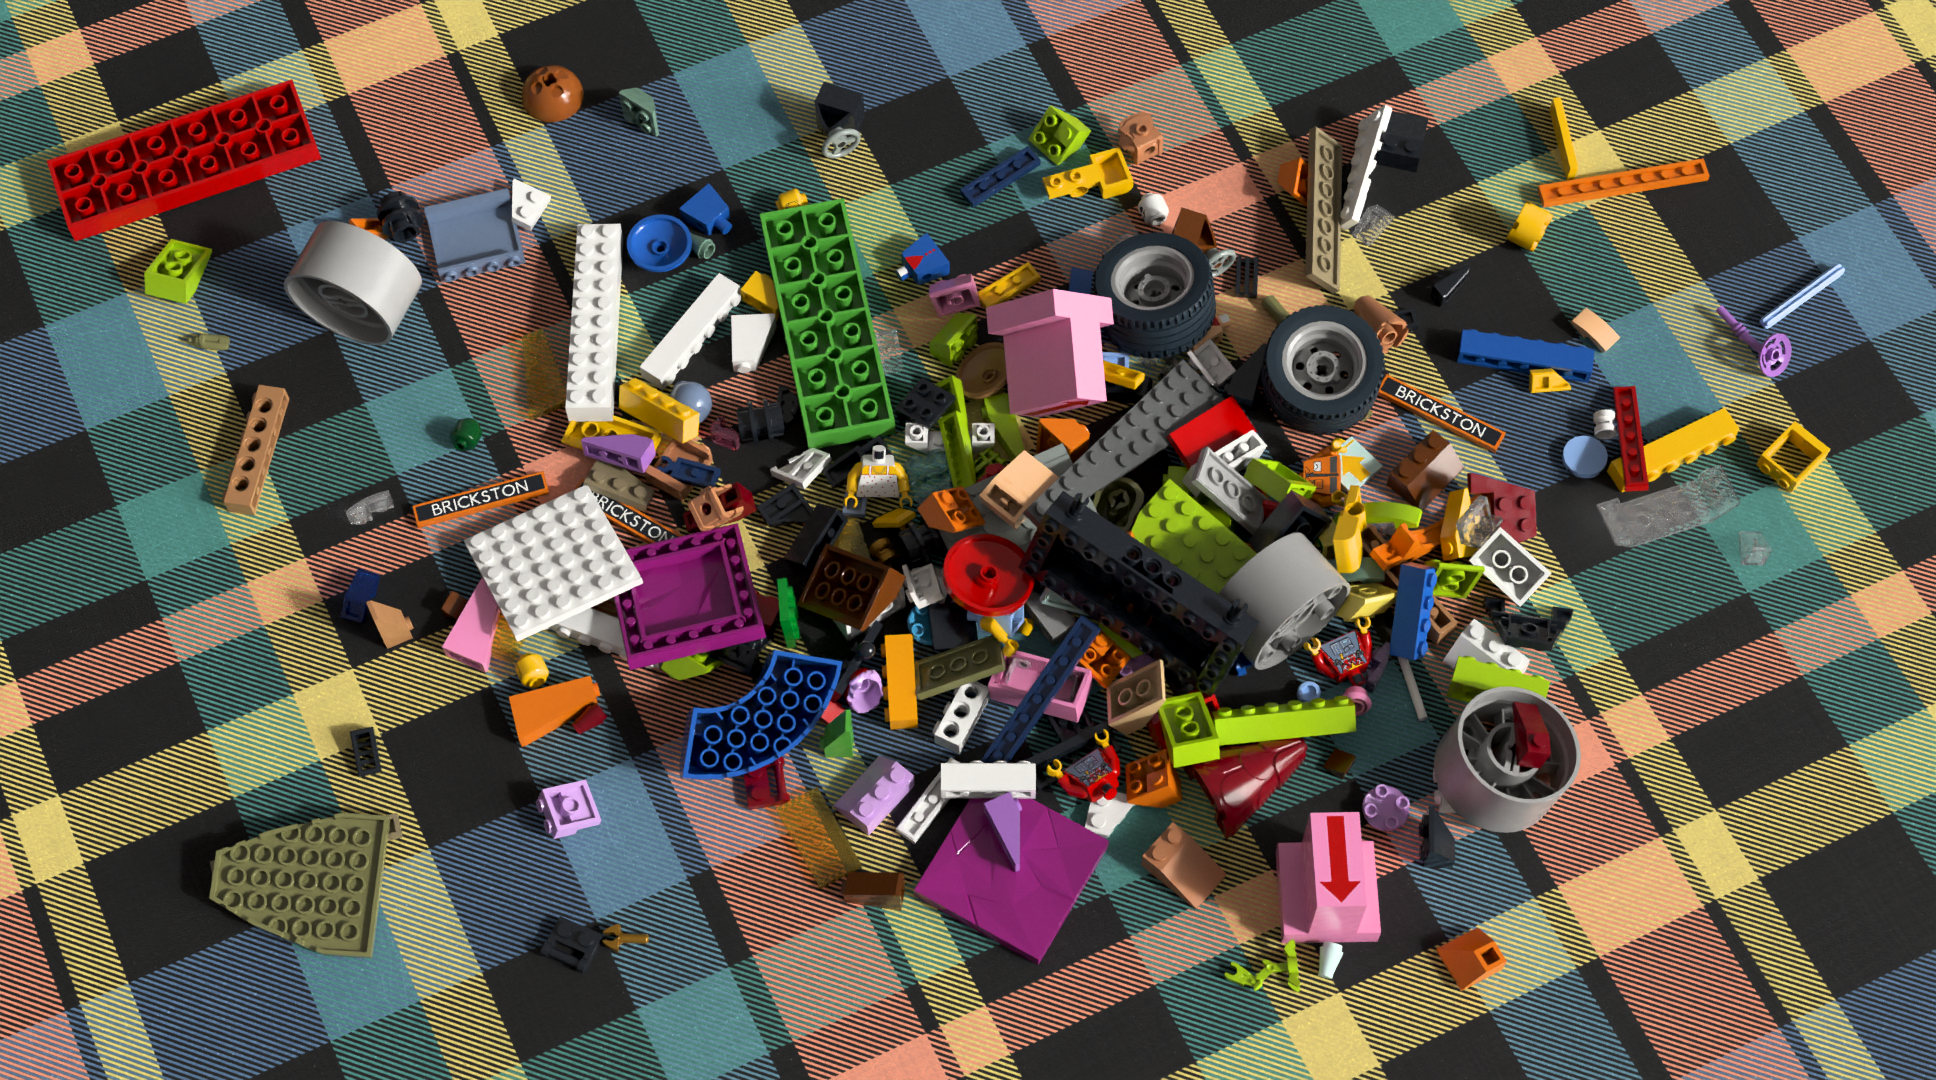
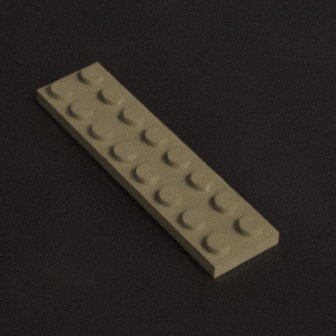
[1305,127,1342,294]

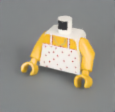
[843,445,913,508]

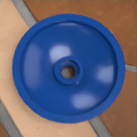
[627,214,692,272]

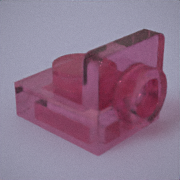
[710,415,740,451]

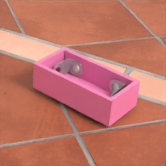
[988,647,1093,723]

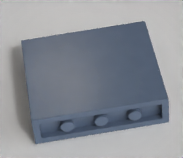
[424,188,526,283]

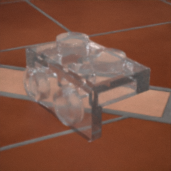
[1456,495,1503,549]

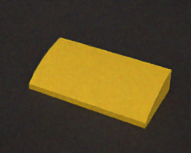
[561,415,662,452]

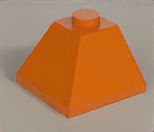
[1277,158,1308,207]

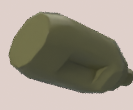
[187,333,230,351]

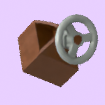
[1172,207,1236,278]

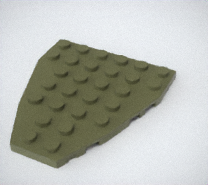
[209,813,390,959]

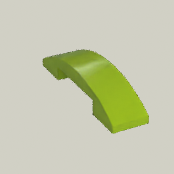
[1333,502,1422,529]

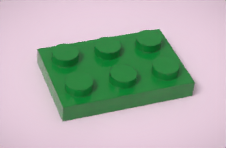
[777,578,800,649]

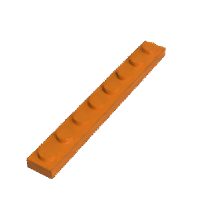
[1537,158,1709,208]

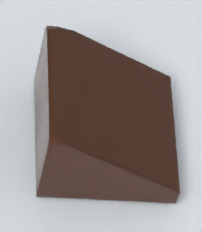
[441,591,469,621]
[1323,748,1356,780]

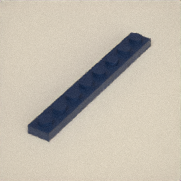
[980,616,1101,763]

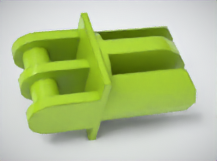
[973,447,1007,483]

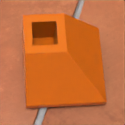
[917,486,986,533]
[1078,630,1131,689]
[1125,749,1182,808]
[1436,927,1507,991]

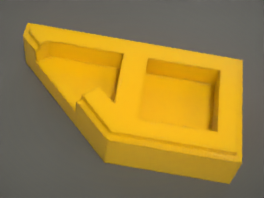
[1529,368,1571,393]

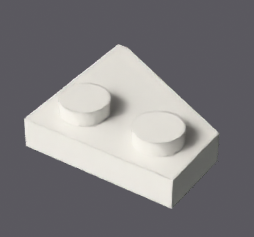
[1085,792,1135,838]

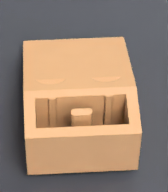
[979,450,1059,530]

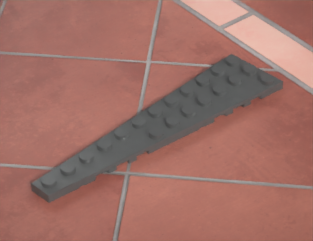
[1023,360,1225,528]

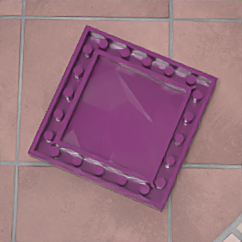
[614,523,766,670]
[914,798,1109,965]

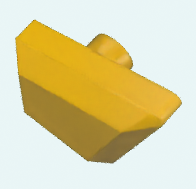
[872,508,916,530]

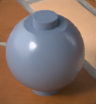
[669,381,712,424]

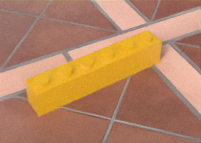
[1607,408,1740,493]

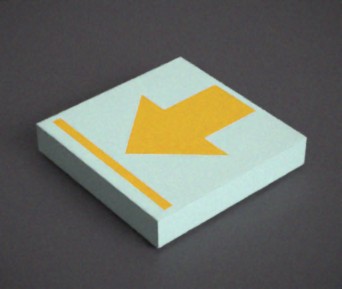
[1337,436,1383,493]

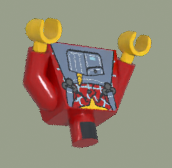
[1303,616,1372,687]
[1047,729,1120,802]

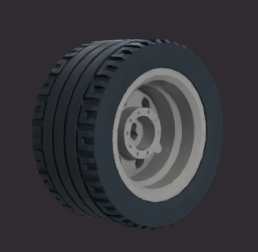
[1094,232,1216,359]
[1261,305,1385,435]

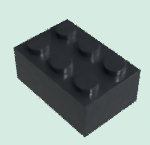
[1248,490,1332,554]

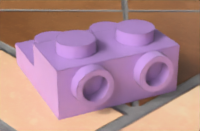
[536,780,601,839]

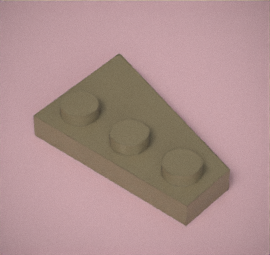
[583,460,654,512]

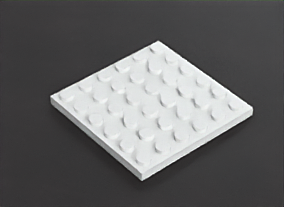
[464,485,643,642]

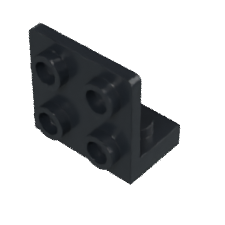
[895,378,956,429]
[709,631,774,675]

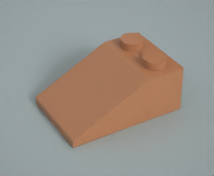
[1141,822,1227,910]

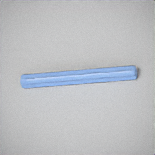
[1760,263,1845,329]

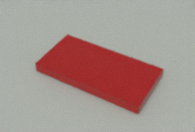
[1166,395,1257,470]

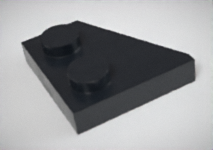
[756,483,813,527]

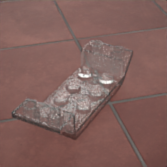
[1596,465,1740,548]

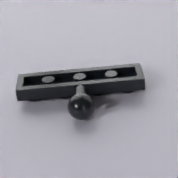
[830,620,883,703]

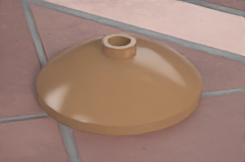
[955,342,1007,399]

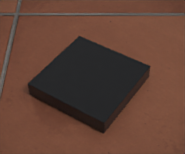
[927,602,978,651]

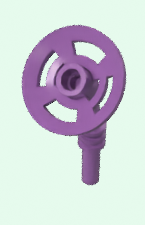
[1716,305,1792,377]

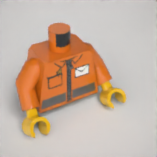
[1296,438,1347,508]

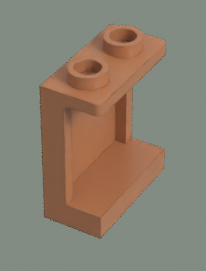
[644,438,713,502]

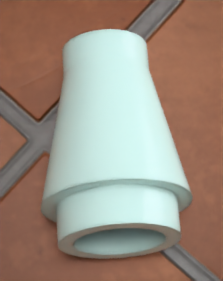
[1318,941,1343,979]

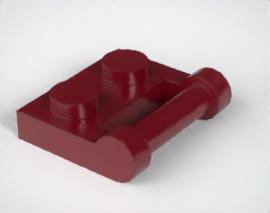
[744,756,790,810]

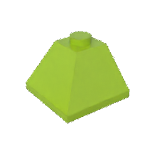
[660,651,724,680]

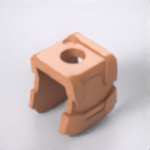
[1117,111,1163,165]
[687,484,744,531]

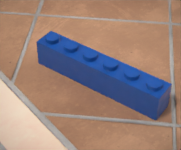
[1457,329,1595,383]

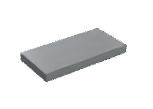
[1191,446,1269,535]

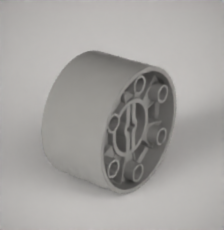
[284,221,422,345]
[1219,533,1351,670]
[1434,687,1581,833]

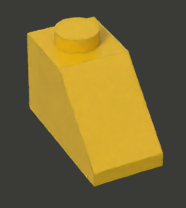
[740,271,780,321]

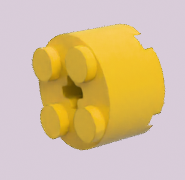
[1506,201,1554,252]

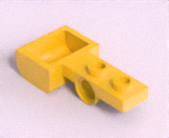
[1042,147,1134,199]
[1333,485,1367,573]

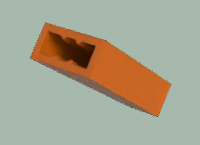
[509,676,601,747]

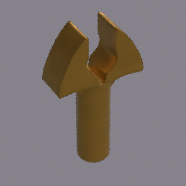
[602,924,649,952]

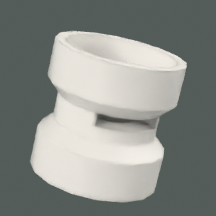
[1593,409,1617,439]

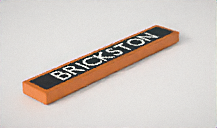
[1378,374,1506,453]
[413,471,549,528]
[574,479,682,544]

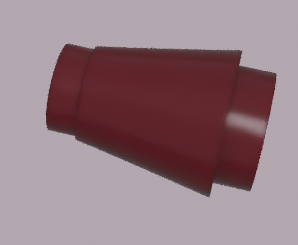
[572,703,607,735]

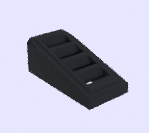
[1431,265,1471,307]
[350,727,382,777]

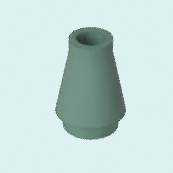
[690,233,715,259]

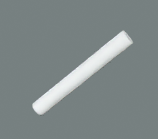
[1398,657,1428,721]

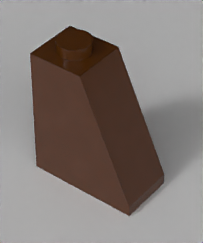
[841,872,905,911]

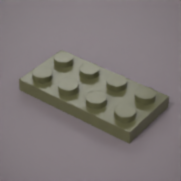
[914,635,1006,700]

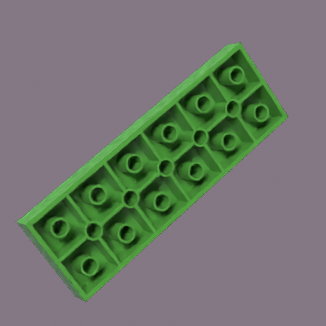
[760,198,896,449]

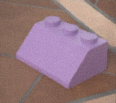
[833,756,915,836]

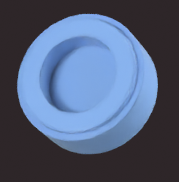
[1297,681,1321,702]

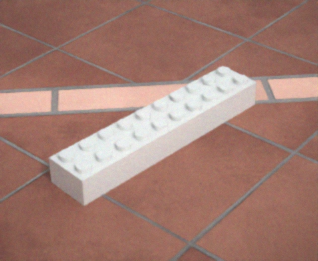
[565,224,623,422]

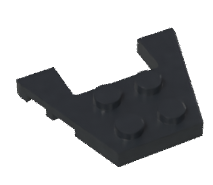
[1483,596,1573,652]

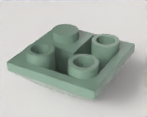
[619,88,659,137]

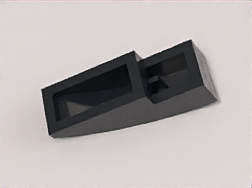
[822,435,895,489]

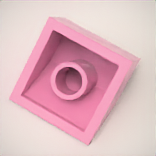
[929,274,981,317]

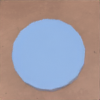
[1562,435,1608,479]

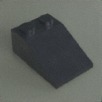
[1375,111,1429,172]

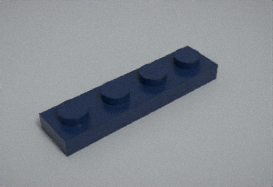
[960,146,1041,208]

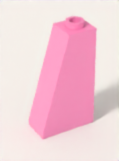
[442,578,501,673]

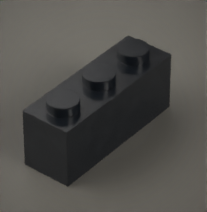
[784,503,848,575]

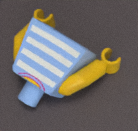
[967,605,1034,657]

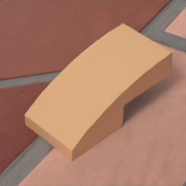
[1571,308,1620,353]

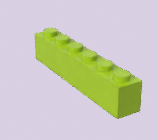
[1212,696,1357,746]

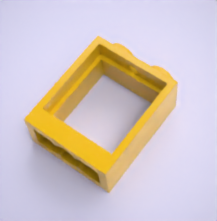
[1756,421,1830,493]

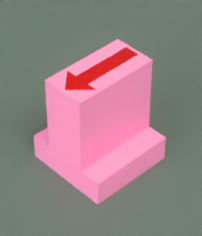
[986,289,1114,417]
[1276,812,1381,943]

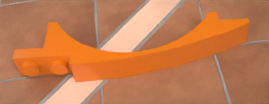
[1370,493,1491,571]

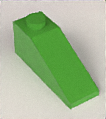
[820,710,854,758]

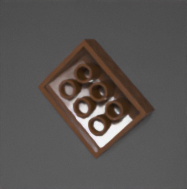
[797,544,906,631]

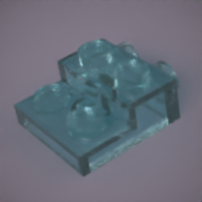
[905,449,954,507]

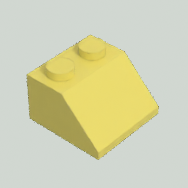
[1336,583,1397,622]

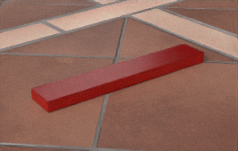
[1613,386,1649,492]

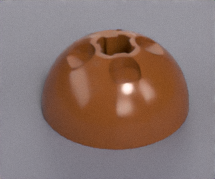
[522,65,584,122]

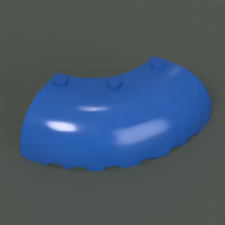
[680,650,843,780]

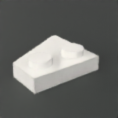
[512,179,551,231]
[770,447,831,489]

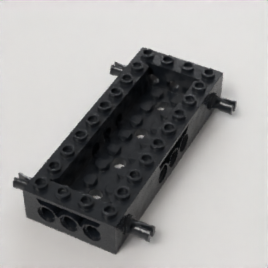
[1018,491,1259,697]

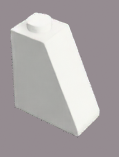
[731,313,777,373]

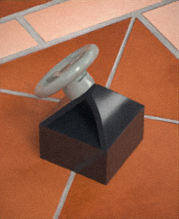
[814,82,865,159]

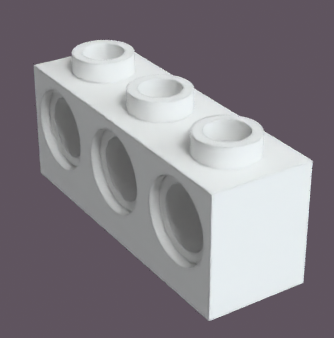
[932,681,990,755]

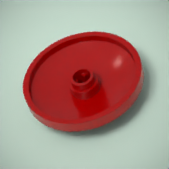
[942,534,1035,617]

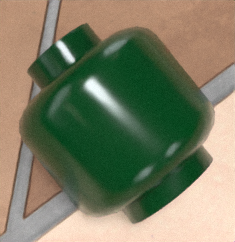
[449,418,482,451]

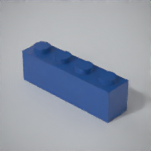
[1389,562,1437,660]

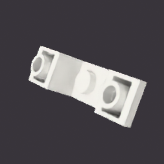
[905,423,995,455]

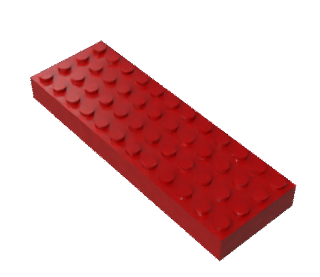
[47,79,322,242]

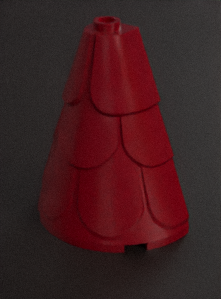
[1182,738,1308,839]

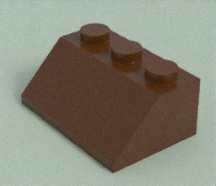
[1387,430,1464,511]

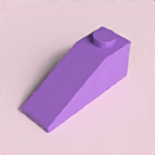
[581,434,656,474]
[984,792,1022,872]

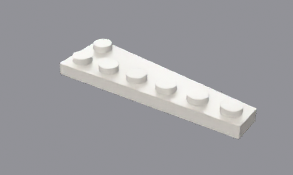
[1340,105,1392,230]

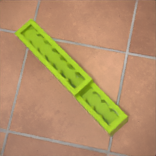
[935,375,976,488]

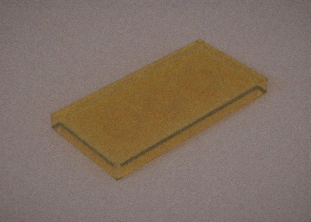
[776,787,862,889]

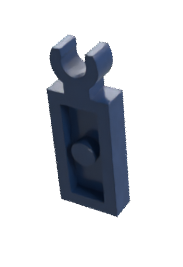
[657,456,721,489]

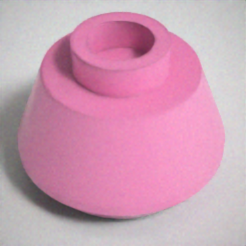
[1342,686,1372,716]

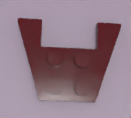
[1467,473,1537,558]

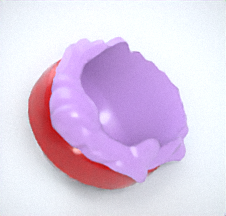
[844,668,884,713]

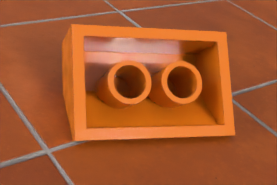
[1036,418,1090,464]

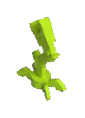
[1224,939,1300,992]

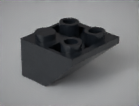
[1419,806,1455,869]

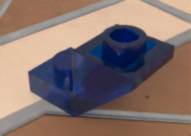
[340,568,380,623]

